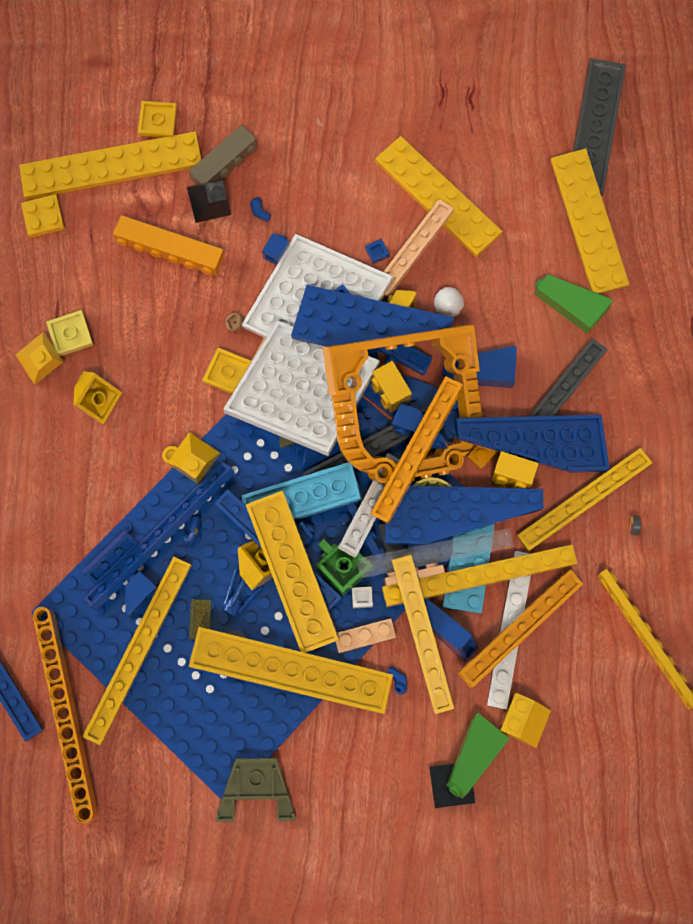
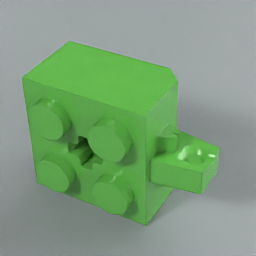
[316,539,372,596]

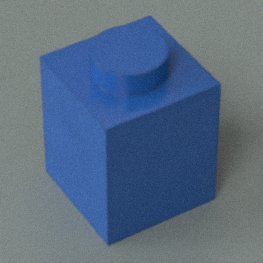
[262,233,289,265]

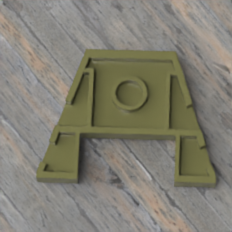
[215,758,296,822]

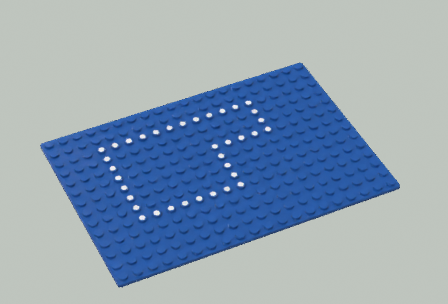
[32,397,464,800]

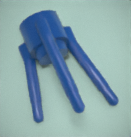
[222,567,263,616]

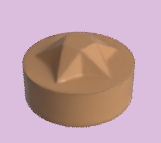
[225,313,244,332]

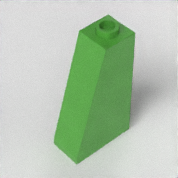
[534,274,613,334]
[447,713,510,799]

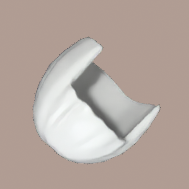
[434,287,464,317]

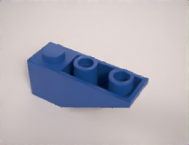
[391,403,448,449]

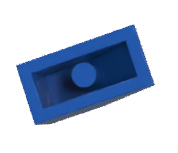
[125,571,157,619]

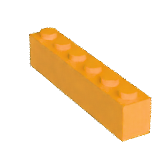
[113,215,225,276]

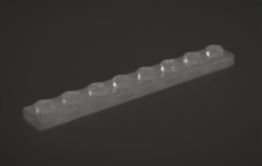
[357,528,514,579]

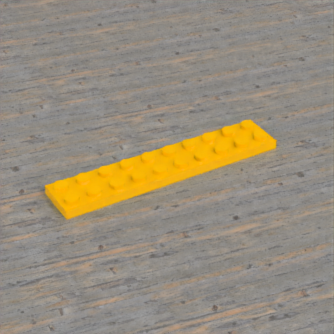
[19,131,201,200]
[188,627,393,714]

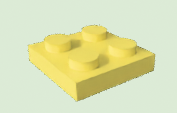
[46,310,93,356]

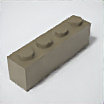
[188,125,258,185]

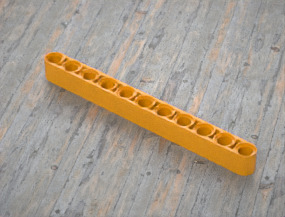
[33,607,98,823]

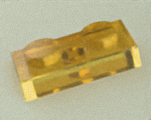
[189,599,212,640]

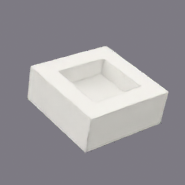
[352,586,373,609]

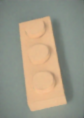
[383,562,445,586]
[336,618,396,654]

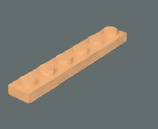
[384,199,454,298]

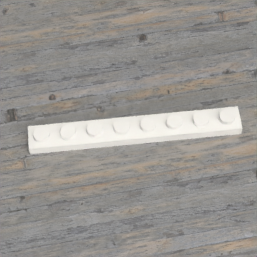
[487,551,531,710]

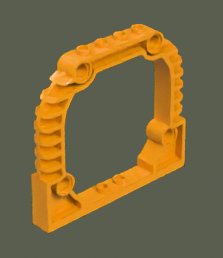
[322,325,482,485]

